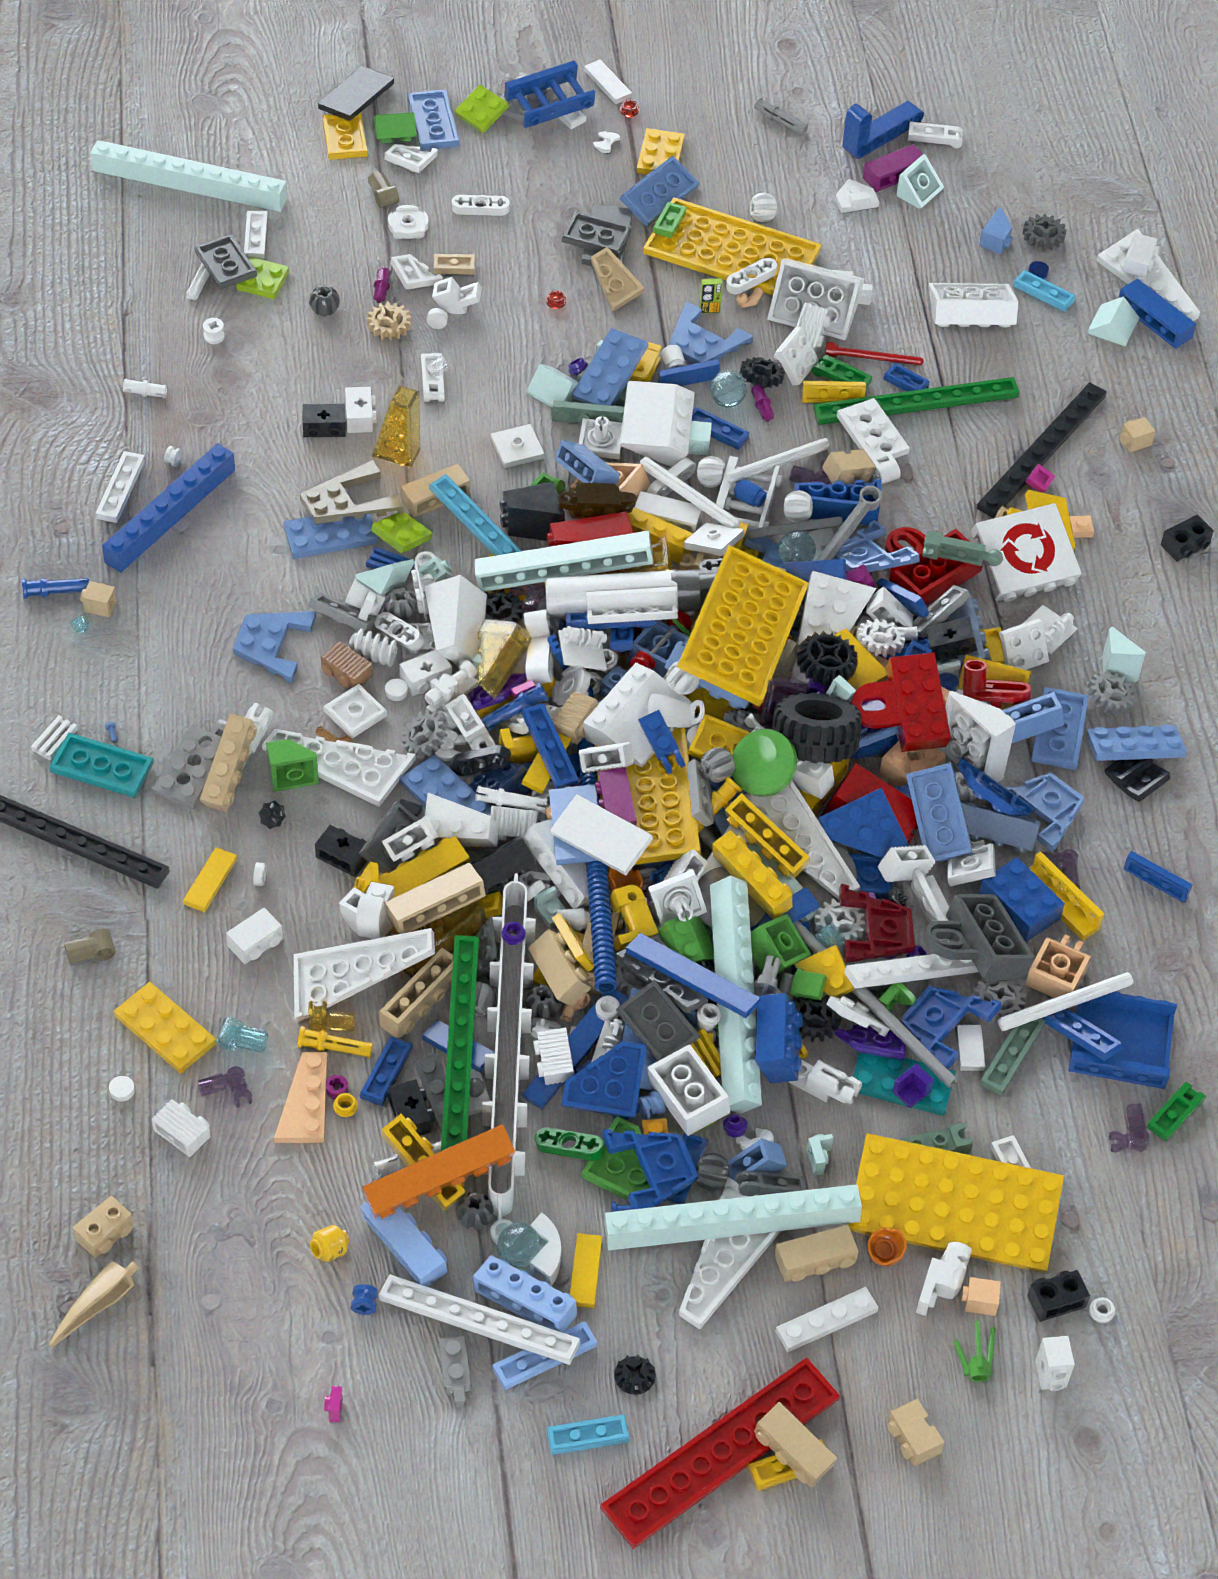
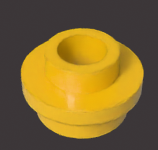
[333,1093,358,1117]

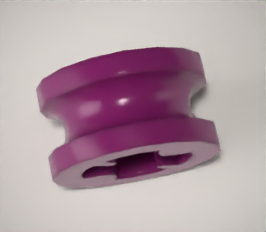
[326,1075,348,1100]

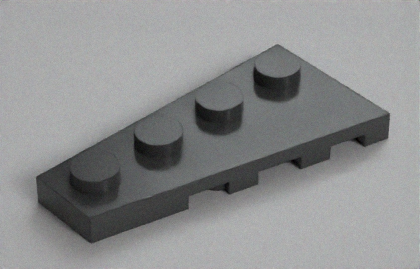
[616,935,708,1014]

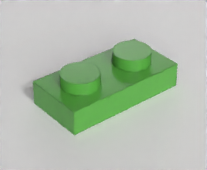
[653,202,687,239]

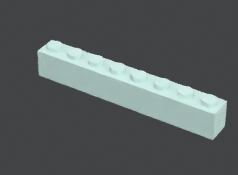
[475,531,653,592]

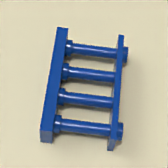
[504,60,596,128]

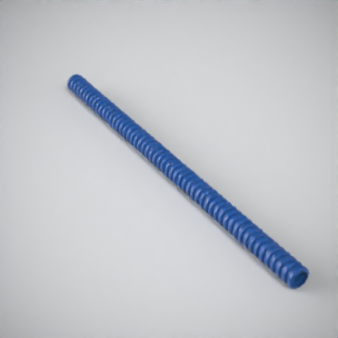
[577,686,617,993]

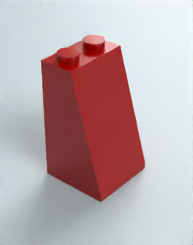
[547,512,636,573]
[820,763,918,844]

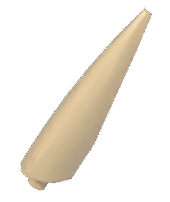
[49,1261,139,1348]

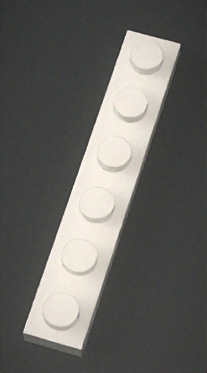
[844,954,978,989]

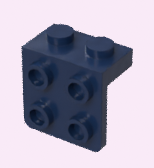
[469,761,532,808]

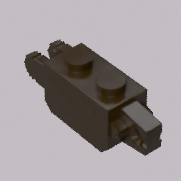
[558,482,637,518]

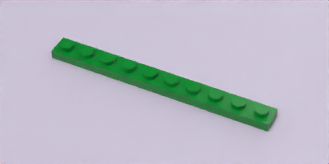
[813,377,1020,425]
[440,935,479,1152]

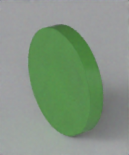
[732,729,797,797]

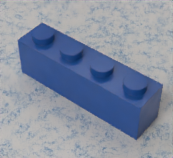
[1119,278,1196,349]

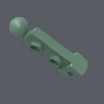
[922,530,1003,566]
[900,1123,973,1154]

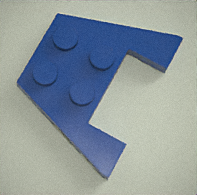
[900,986,1002,1070]
[602,1129,698,1210]

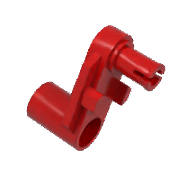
[963,660,1031,709]

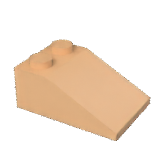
[570,462,651,505]

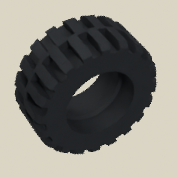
[772,693,862,764]

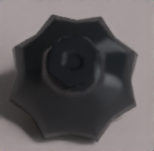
[258,800,286,829]
[886,887,909,907]

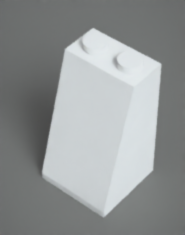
[424,575,487,667]

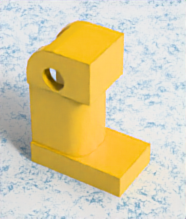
[627,342,662,383]
[498,728,539,764]
[610,885,659,952]

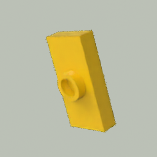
[352,862,379,894]

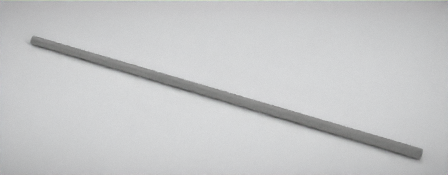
[698,827,957,1088]

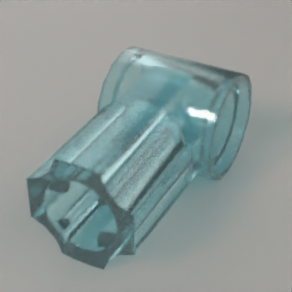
[815,922,858,966]
[215,1017,268,1053]

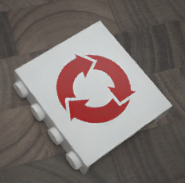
[970,503,1082,602]

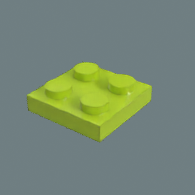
[454,84,509,134]
[236,257,289,299]
[371,512,433,553]

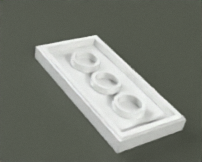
[550,794,653,875]

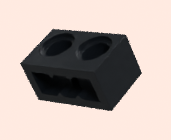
[1160,514,1214,562]
[1027,1270,1090,1322]

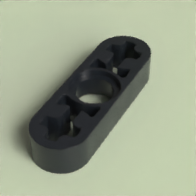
[450,745,511,776]

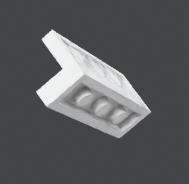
[586,587,678,624]
[911,868,952,941]

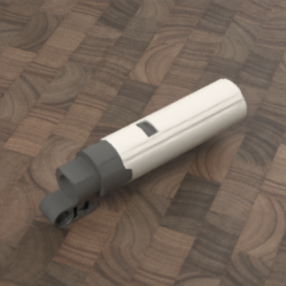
[546,558,723,620]

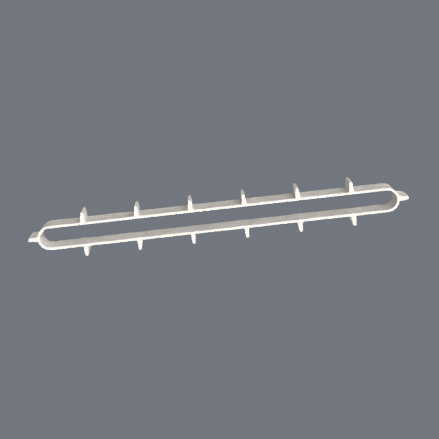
[482,873,536,1220]

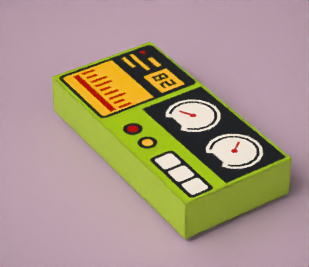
[699,278,723,314]

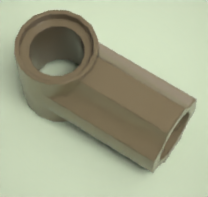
[368,170,399,208]
[771,639,800,687]
[64,929,116,964]

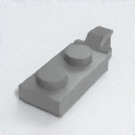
[439,1336,471,1408]

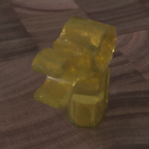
[308,1001,355,1032]

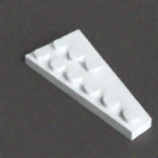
[1096,229,1200,321]
[787,571,876,694]
[262,729,416,807]
[729,781,860,900]
[293,928,435,1022]
[679,1177,781,1329]

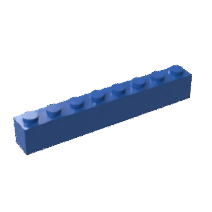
[102,443,235,573]

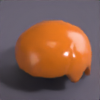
[608,867,644,892]
[867,1227,907,1266]

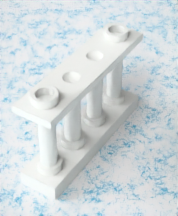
[711,456,782,529]

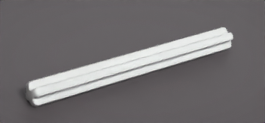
[726,438,830,483]
[640,457,740,528]
[998,972,1133,1031]

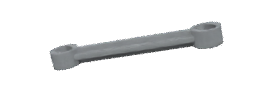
[816,486,882,560]

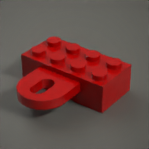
[885,527,984,606]
[851,653,951,752]

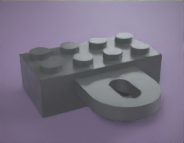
[923,894,1035,980]

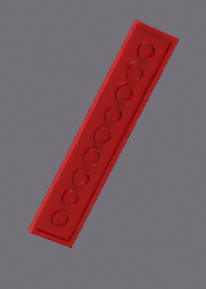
[600,1357,840,1549]

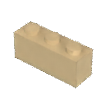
[401,464,470,518]
[528,929,592,1006]
[774,1225,859,1282]
[754,1402,837,1488]

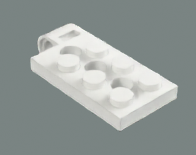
[837,398,910,485]

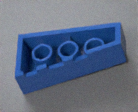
[794,479,882,526]

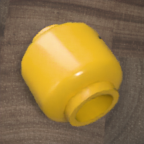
[309,1225,349,1262]

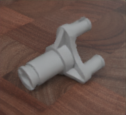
[752,956,794,1021]

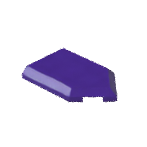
[469,673,527,710]
[834,1024,906,1061]

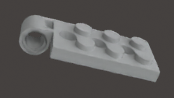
[152,718,227,809]

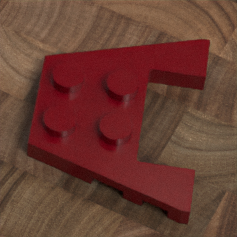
[839,884,915,963]

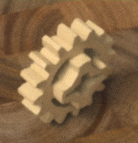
[367,302,412,341]

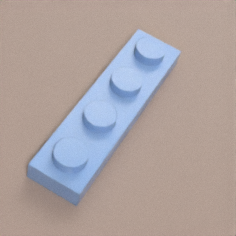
[492,1321,597,1391]

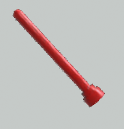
[825,341,924,365]

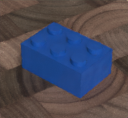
[979,857,1065,942]
[756,993,803,1084]

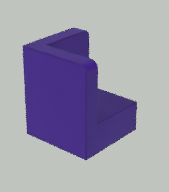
[893,1063,934,1108]

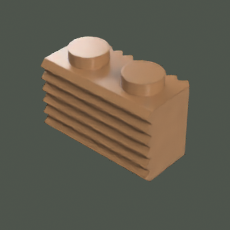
[321,641,373,689]

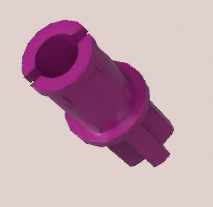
[373,267,390,303]
[751,385,774,422]

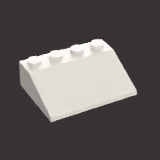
[767,258,865,340]
[928,283,1018,328]
[620,381,695,467]
[583,663,692,767]
[937,691,1016,782]

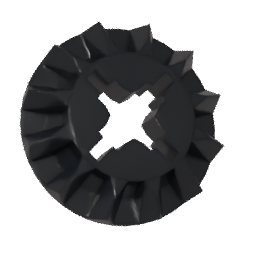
[614,1354,656,1395]

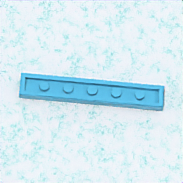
[429,474,522,556]

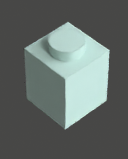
[688,421,712,456]

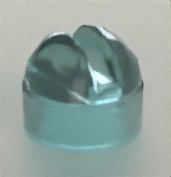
[69,614,89,633]

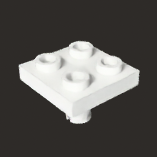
[774,327,819,386]
[579,416,622,459]
[999,619,1049,670]
[648,870,707,927]

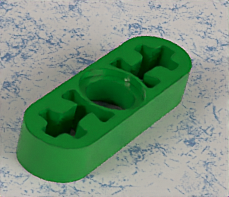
[534,1127,605,1161]

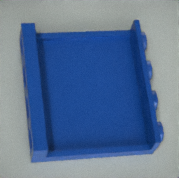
[1068,986,1177,1089]

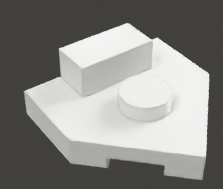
[835,179,879,213]

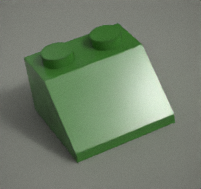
[373,112,416,143]
[266,739,319,792]
[751,914,811,974]
[658,916,714,964]

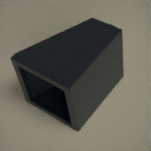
[500,482,565,541]

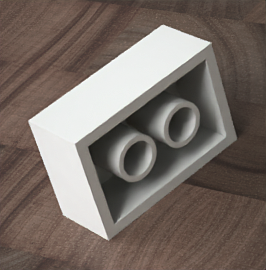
[647,1044,730,1136]

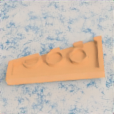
[274,1052,327,1143]

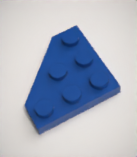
[818,788,909,859]
[561,1041,646,1119]

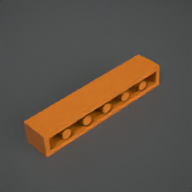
[362,1124,516,1219]

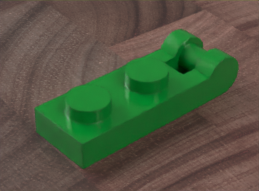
[811,354,873,388]
[1146,1082,1206,1142]

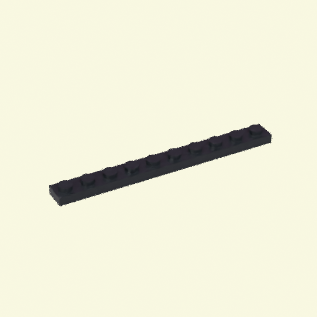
[976,382,1107,518]
[0,795,170,889]

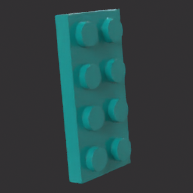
[49,732,154,798]
[852,1052,956,1116]

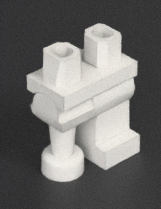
[425,660,479,713]

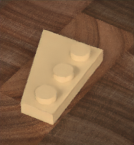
[591,247,645,313]

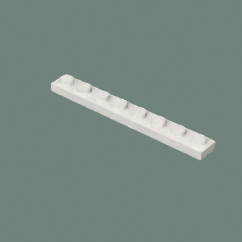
[379,1274,580,1365]

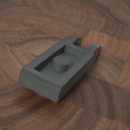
[735,1171,807,1197]

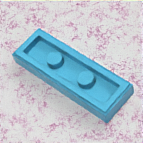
[1013,270,1076,312]
[546,1414,630,1455]

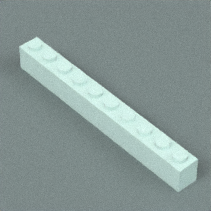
[90,140,287,212]
[710,875,762,1114]
[605,1184,862,1251]

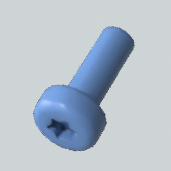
[105,722,118,742]

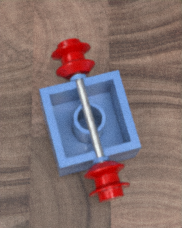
[628,610,692,678]

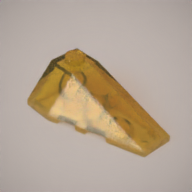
[478,619,532,698]

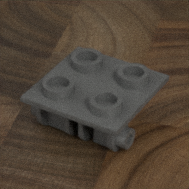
[475,916,497,982]

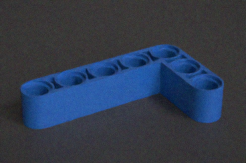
[842,101,924,159]

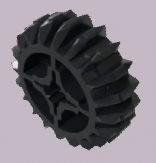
[796,631,858,687]

